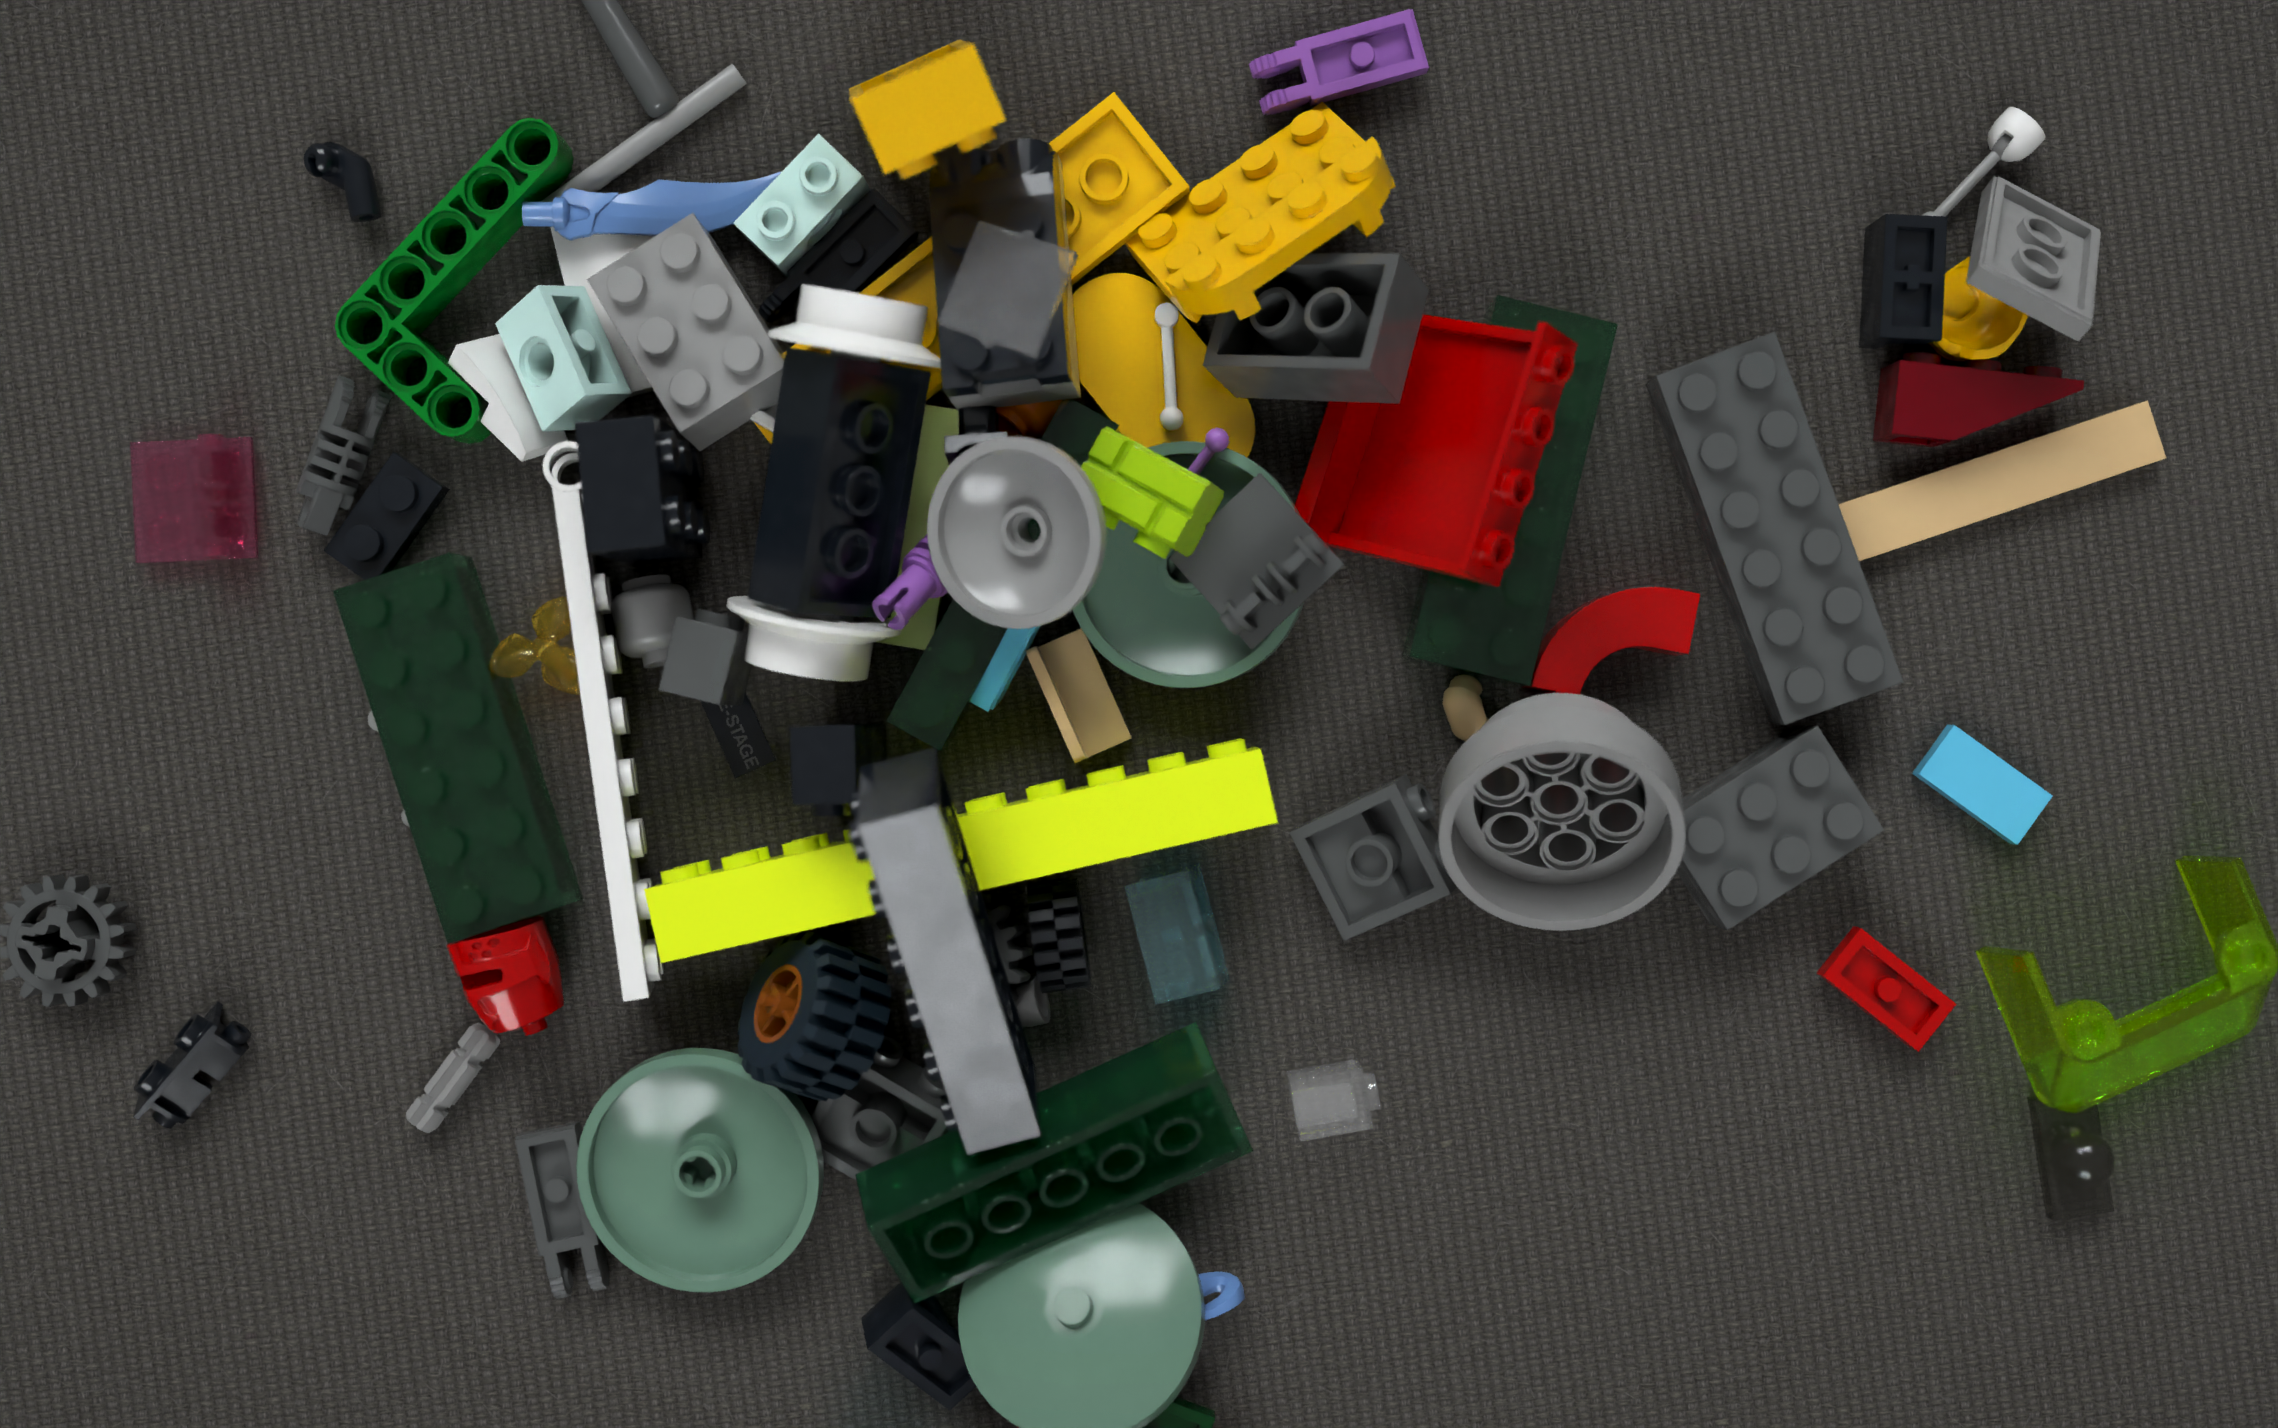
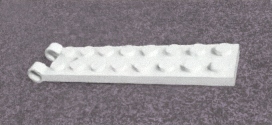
[543,441,664,1002]

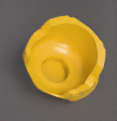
[1928,256,2028,362]

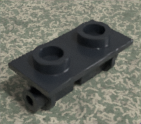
[133,1001,252,1129]

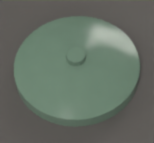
[1073,441,1304,688]
[576,1048,824,1292]
[958,1190,1205,1428]

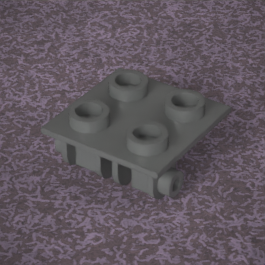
[1169,473,1345,650]

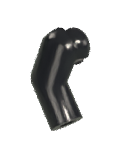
[304,141,382,222]

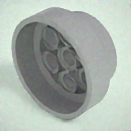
[1438,693,1686,931]

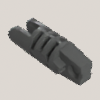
[296,375,391,536]

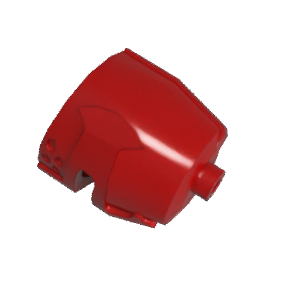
[446,915,565,1036]

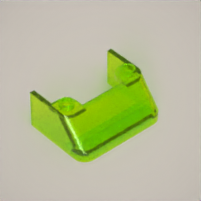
[1975,856,2278,1113]

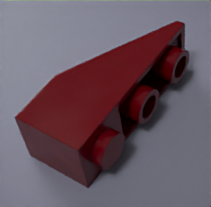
[1873,352,2085,448]

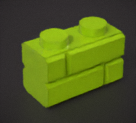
[1081,426,1224,559]

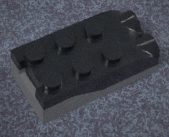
[929,138,1081,410]

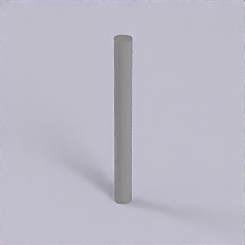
[540,63,747,202]

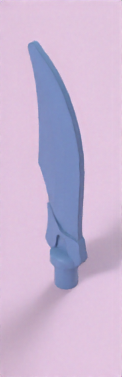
[522,172,781,241]

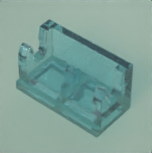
[1124,863,1230,1004]

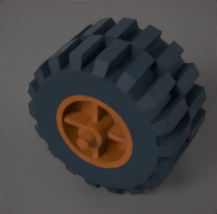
[737,931,891,1102]

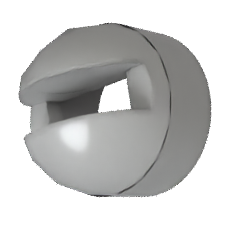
[1011,976,1050,1027]

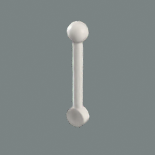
[1154,303,1184,430]

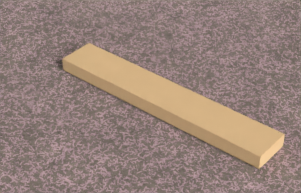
[1838,401,2166,561]

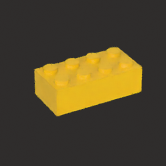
[849,39,1006,179]

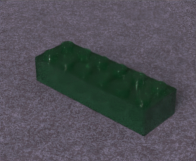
[1402,295,1618,686]
[333,552,583,943]
[855,1022,1253,1303]

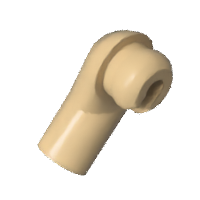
[1442,675,1489,741]

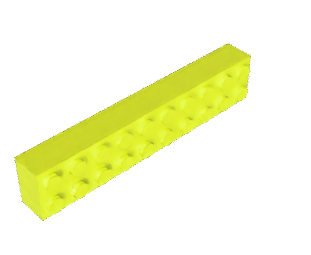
[644,738,1278,963]

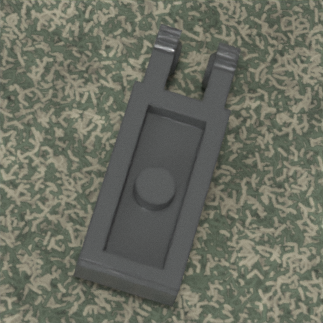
[515,1121,610,1299]

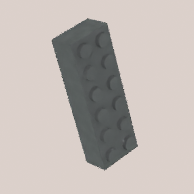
[1646,332,1904,725]

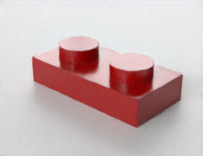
[1816,926,1956,1052]

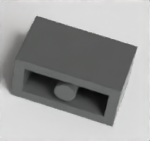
[658,609,752,706]

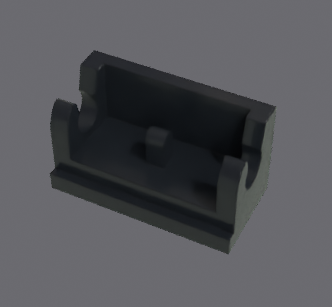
[1859,214,1948,349]

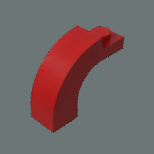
[1522,587,1700,695]

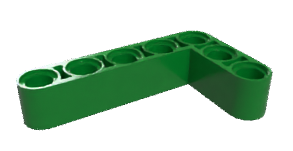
[335,118,574,444]

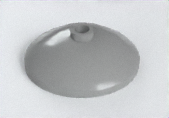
[927,436,1106,629]

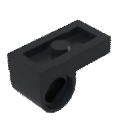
[861,1275,977,1410]

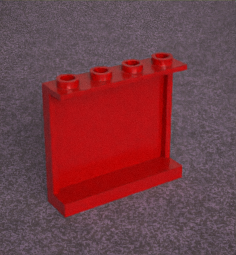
[1295,314,1578,587]

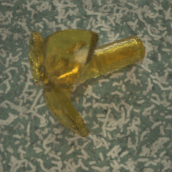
[489,596,581,695]

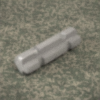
[406,1023,500,1133]

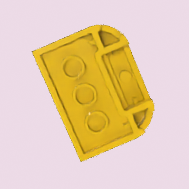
[1125,102,1396,323]

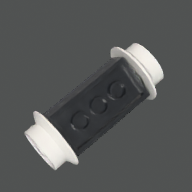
[726,284,941,681]

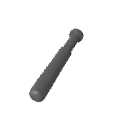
[581,0,679,119]

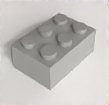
[587,213,785,451]

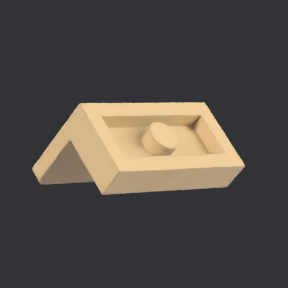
[1025,628,1132,763]

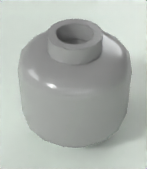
[610,575,694,668]

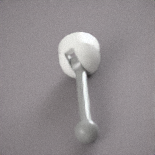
[1922,107,2045,216]

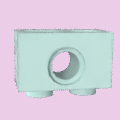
[733,133,870,278]
[495,285,632,431]

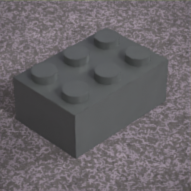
[1203,253,1429,404]
[1676,725,1884,930]

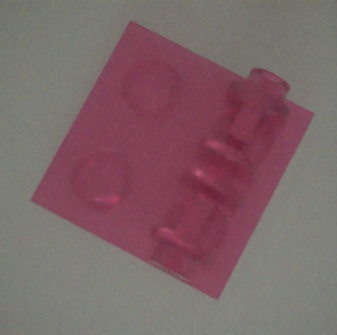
[130,434,258,563]

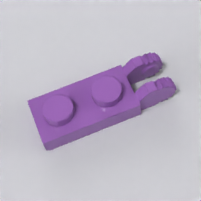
[1249,9,1429,115]

